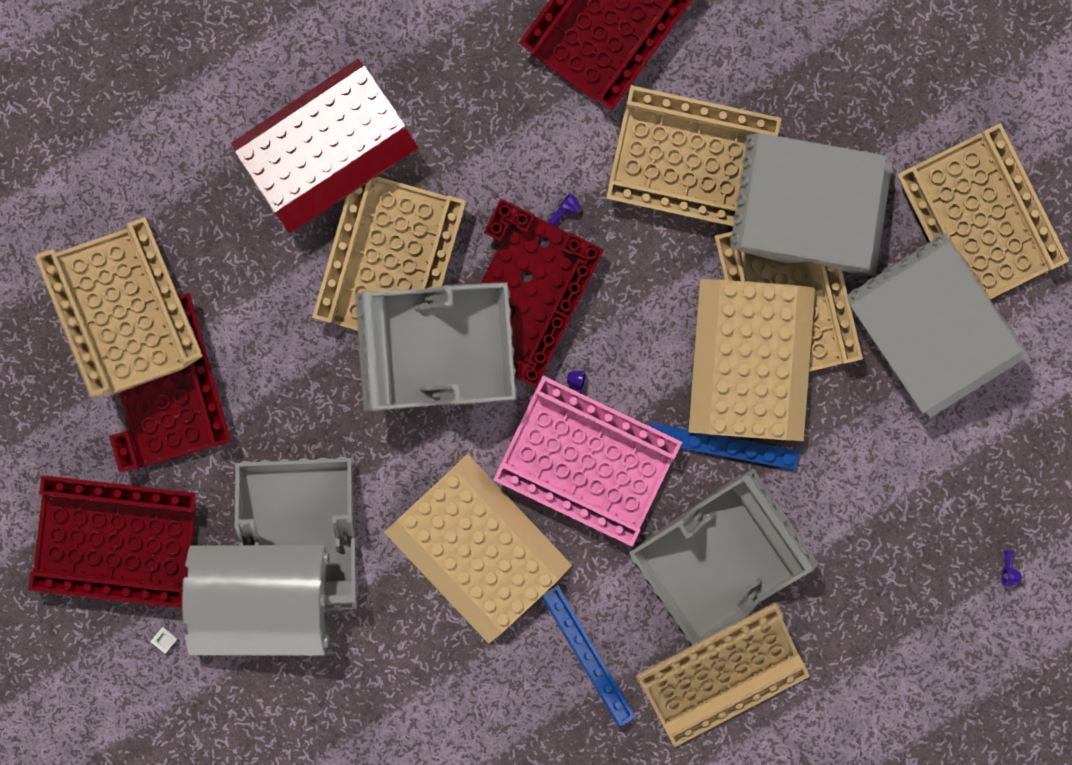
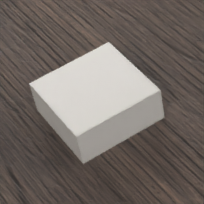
[150,626,178,653]

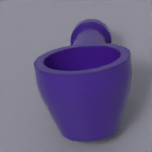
[548,193,580,226]
[567,370,586,393]
[1001,550,1022,586]

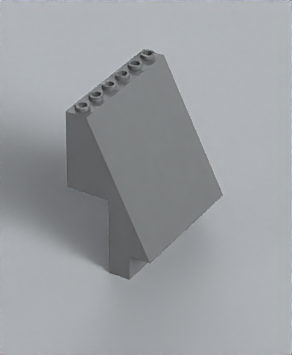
[730,133,892,277]
[847,232,1029,418]
[355,283,517,411]
[235,457,358,610]
[629,469,819,645]

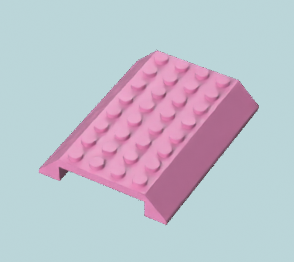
[493,376,682,547]

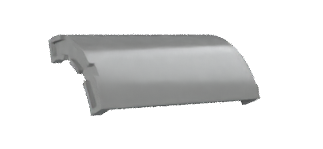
[183,545,330,656]

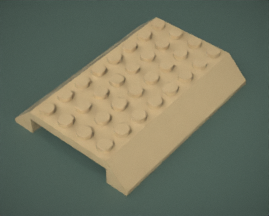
[606,85,782,226]
[897,123,1069,299]
[312,176,466,331]
[35,217,202,397]
[714,232,863,372]
[688,279,815,441]
[384,454,572,644]
[636,603,810,747]

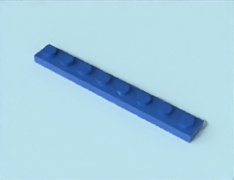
[648,423,799,470]
[541,585,636,727]

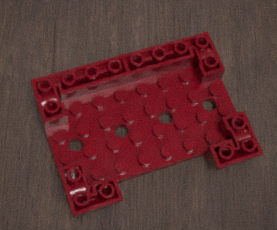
[480,198,604,387]

